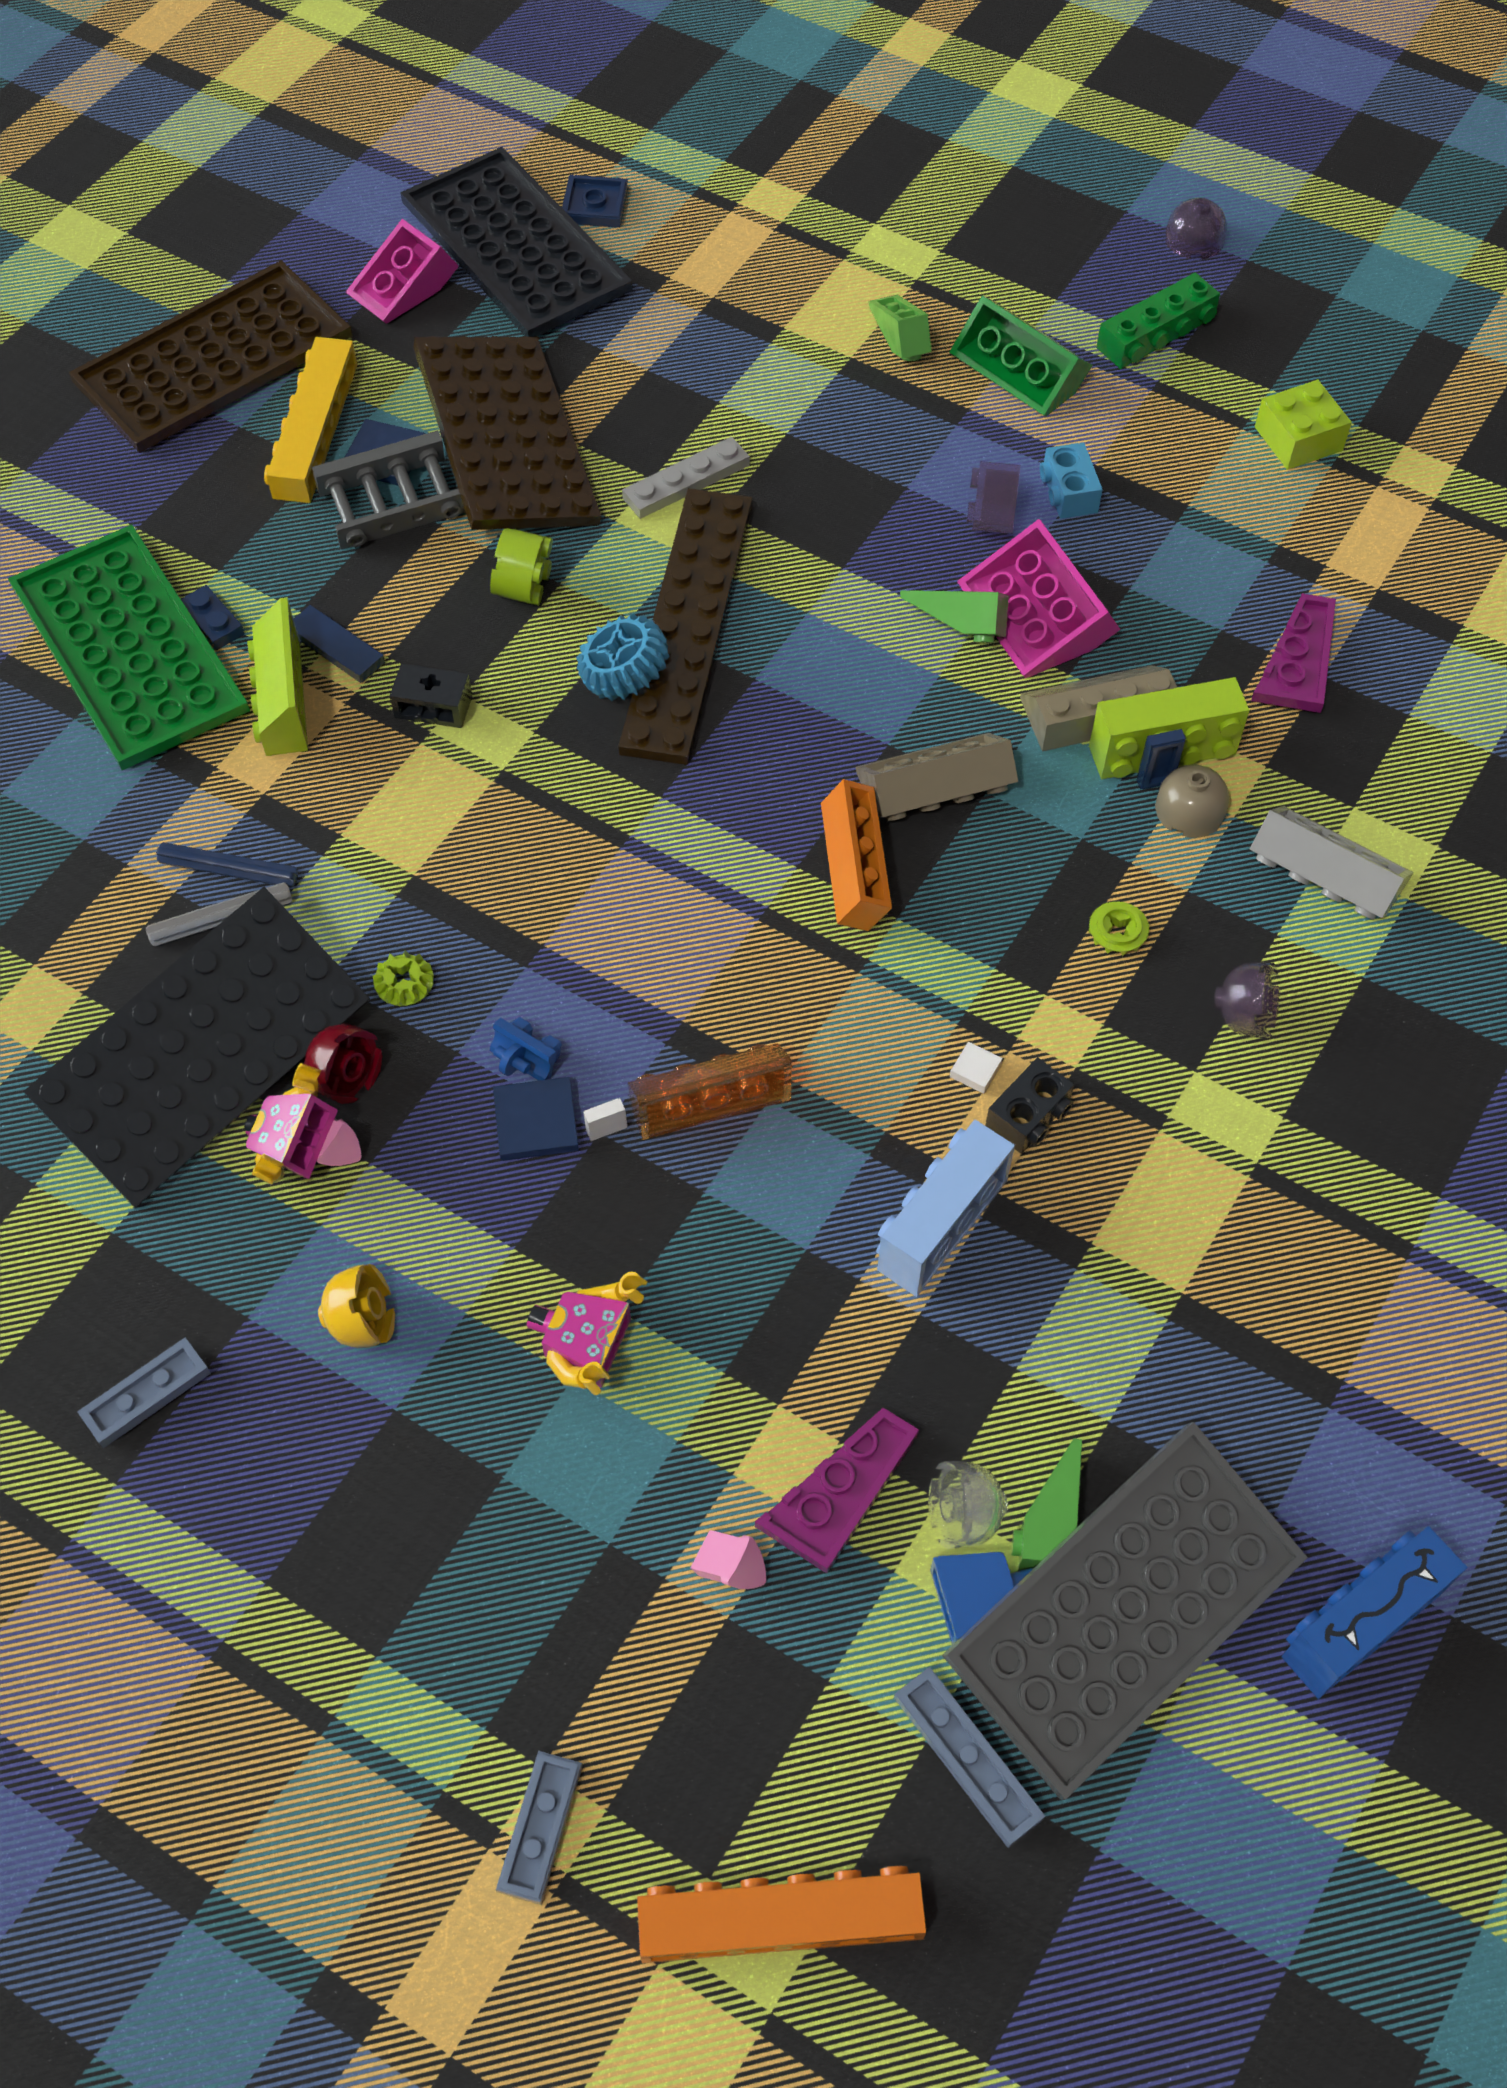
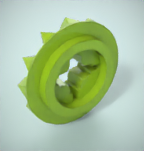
[1089,902,1149,956]
[373,950,434,1006]

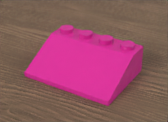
[957,519,1120,679]

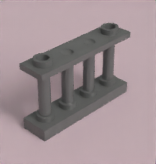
[312,430,466,550]

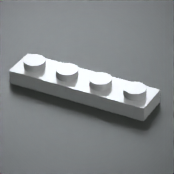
[622,437,750,519]

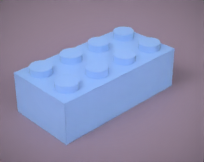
[876,1120,1015,1297]

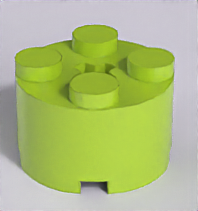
[490,528,553,606]

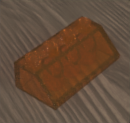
[628,1043,792,1140]

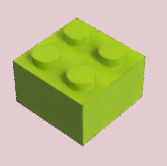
[1255,380,1352,470]

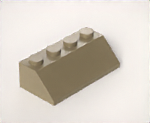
[1020,665,1178,751]
[855,733,1018,820]

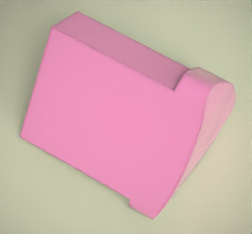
[317,1118,361,1166]
[691,1530,766,1589]

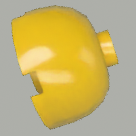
[318,1264,395,1348]

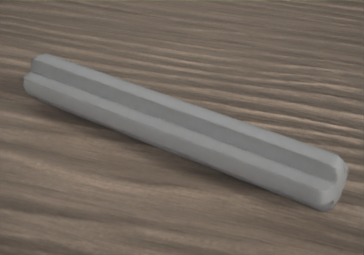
[146,882,292,946]

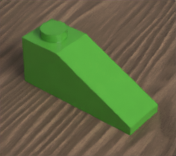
[868,294,932,361]
[900,590,1009,643]
[1011,1439,1082,1571]

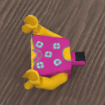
[244,1063,338,1185]
[527,1271,647,1395]

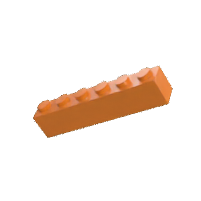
[637,1866,926,1963]

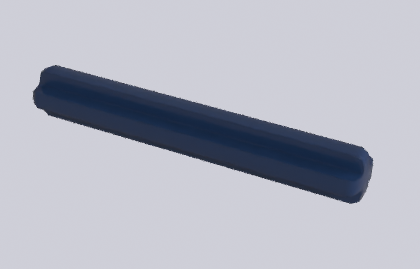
[156,842,298,888]

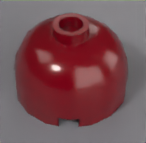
[304,1024,382,1104]

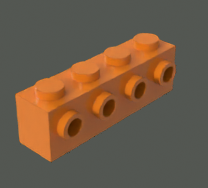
[821,779,892,931]

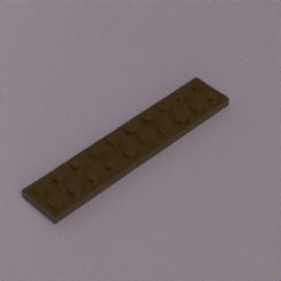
[618,488,752,765]

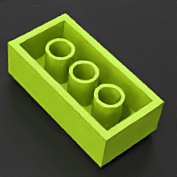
[1089,677,1250,779]

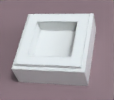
[950,1042,1002,1094]
[583,1098,627,1141]

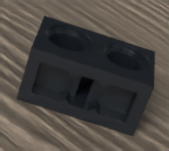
[985,1057,1074,1154]

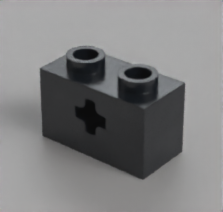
[390,663,472,728]

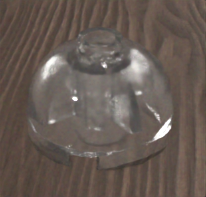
[928,1461,1007,1549]

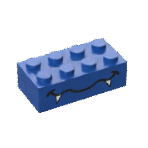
[1281,1526,1468,1700]

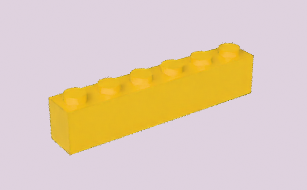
[264,337,357,503]

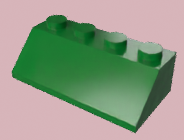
[949,295,1093,417]

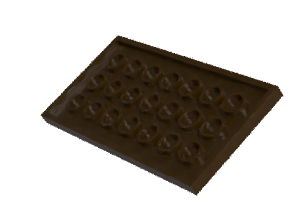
[69,260,353,453]
[413,336,602,530]

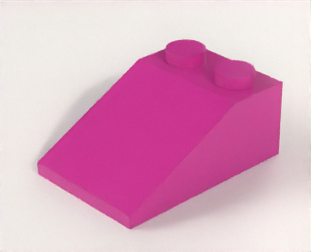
[346,219,459,324]

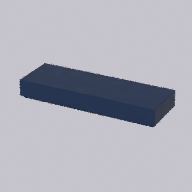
[294,605,385,683]

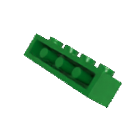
[1096,272,1220,369]

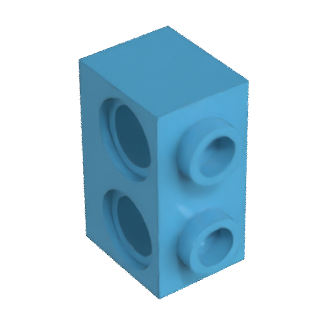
[1040,442,1103,519]

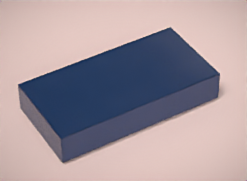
[1136,729,1186,789]

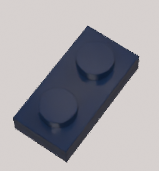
[181,585,245,650]

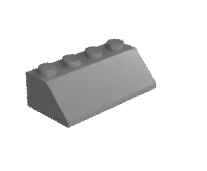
[1250,806,1414,919]

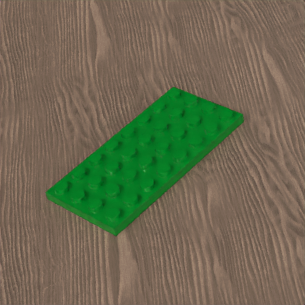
[8,524,250,771]

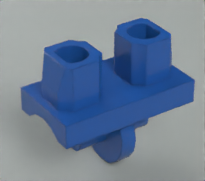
[489,1017,562,1081]

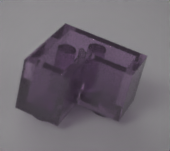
[967,461,1021,534]

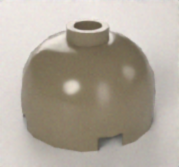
[1155,764,1230,838]

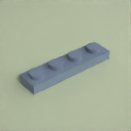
[894,1667,1045,1848]

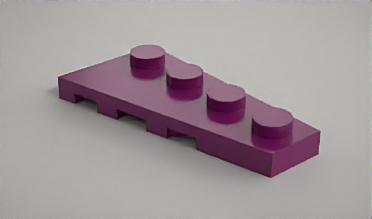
[1251,593,1336,713]
[755,1408,919,1574]

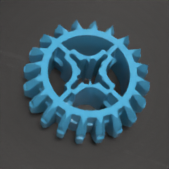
[576,613,669,701]

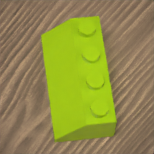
[247,597,308,756]

